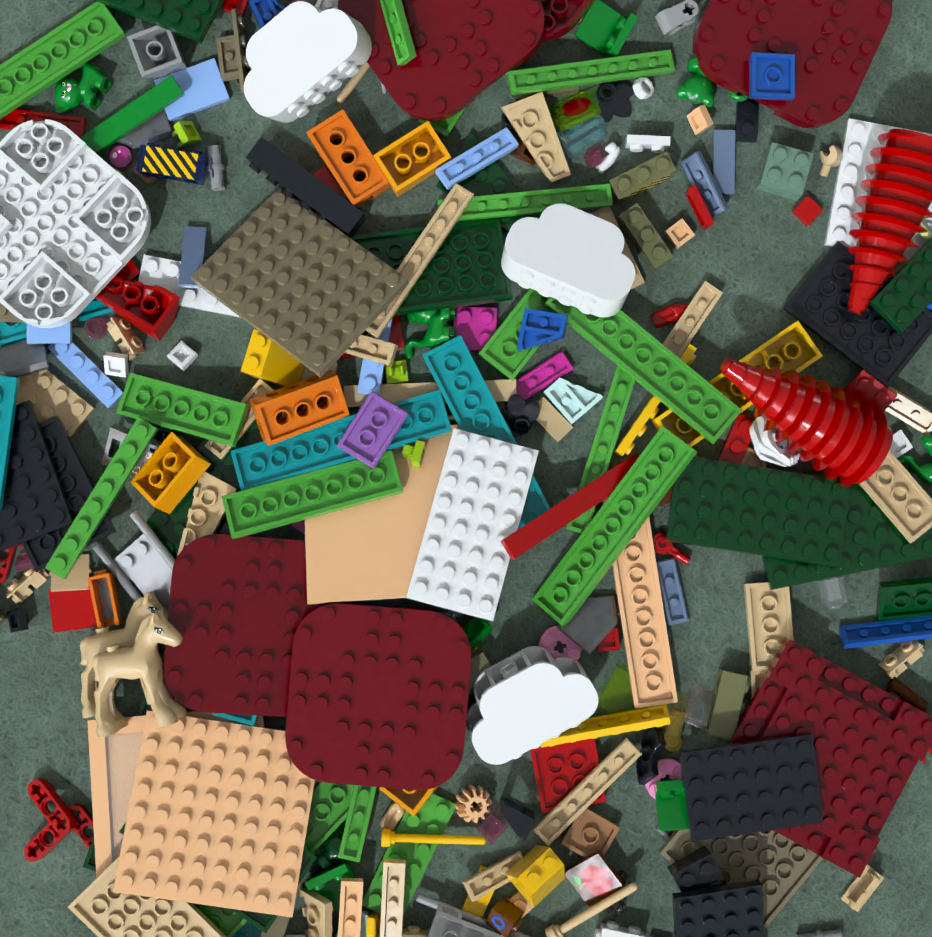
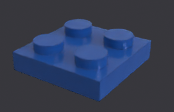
[749,52,795,101]

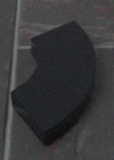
[636,727,667,785]

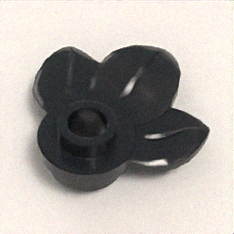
[596,82,634,123]
[500,394,540,434]

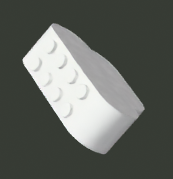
[244,1,372,123]
[501,204,635,317]
[466,646,598,765]

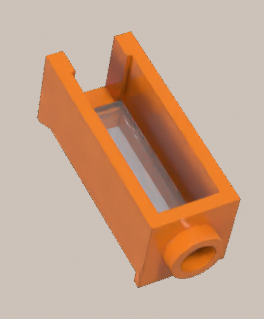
[88,569,124,629]

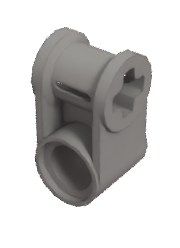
[655,0,699,37]

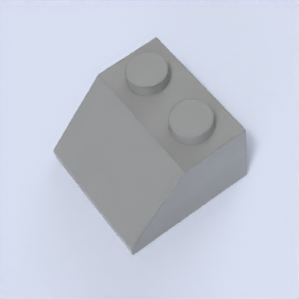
[127,25,187,78]

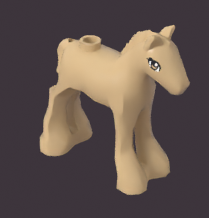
[80,591,173,718]
[92,608,188,737]

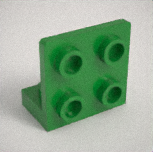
[574,0,638,58]
[654,780,689,831]
[305,859,364,913]

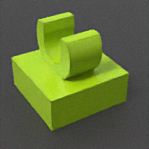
[172,121,202,147]
[385,360,409,384]
[402,440,426,469]

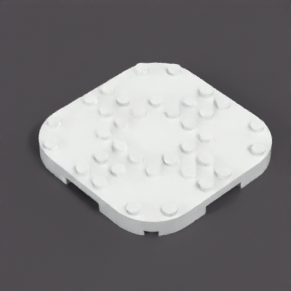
[0,119,151,328]

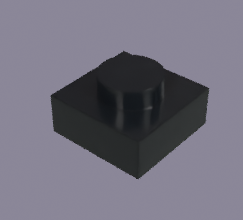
[7,608,29,633]

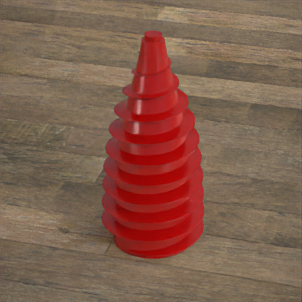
[847,129,932,315]
[720,358,893,487]

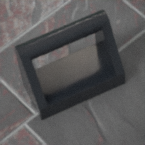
[500,798,535,840]

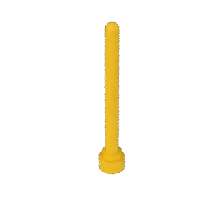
[381,829,487,847]

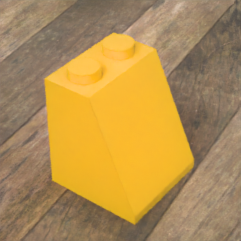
[241,329,305,387]
[505,845,565,908]

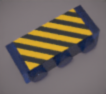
[136,143,208,185]

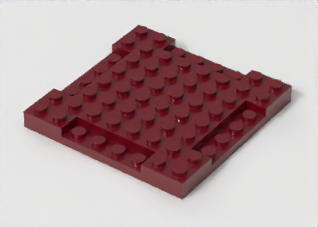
[728,637,932,878]

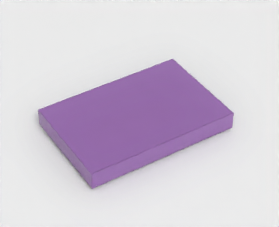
[337,391,409,469]

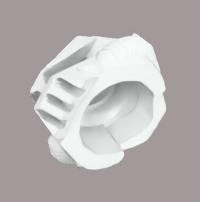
[749,415,800,467]

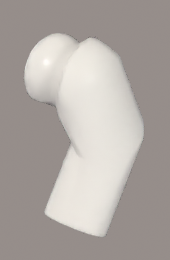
[595,142,620,174]

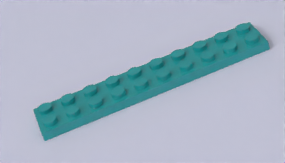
[422,335,550,529]
[230,390,452,491]

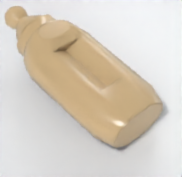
[380,801,405,831]

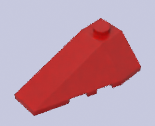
[95,276,180,341]

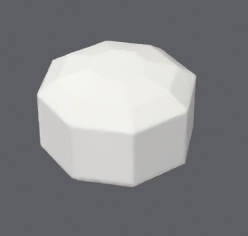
[632,77,654,99]

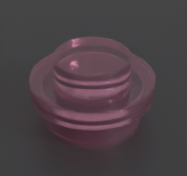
[584,147,605,167]
[85,317,107,339]

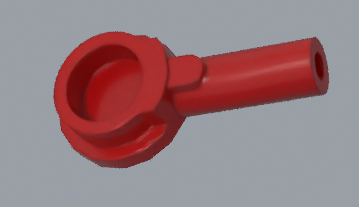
[652,533,691,565]

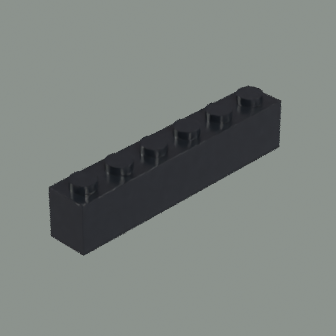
[246,137,366,236]

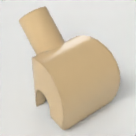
[819,145,843,177]

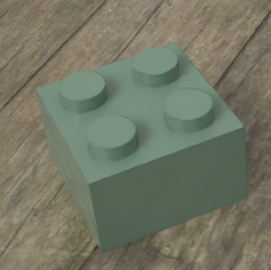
[756,142,814,200]

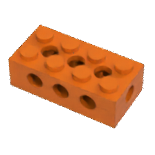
[306,109,391,208]
[249,370,350,446]

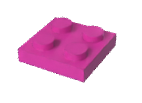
[453,307,497,351]

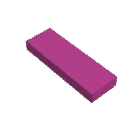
[516,351,574,400]

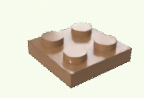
[560,808,620,858]

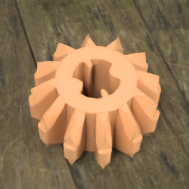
[454,784,492,823]

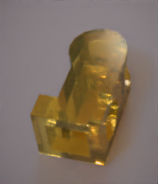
[662,707,691,752]

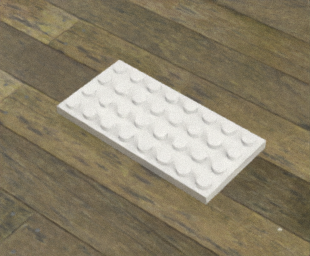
[406,428,539,621]

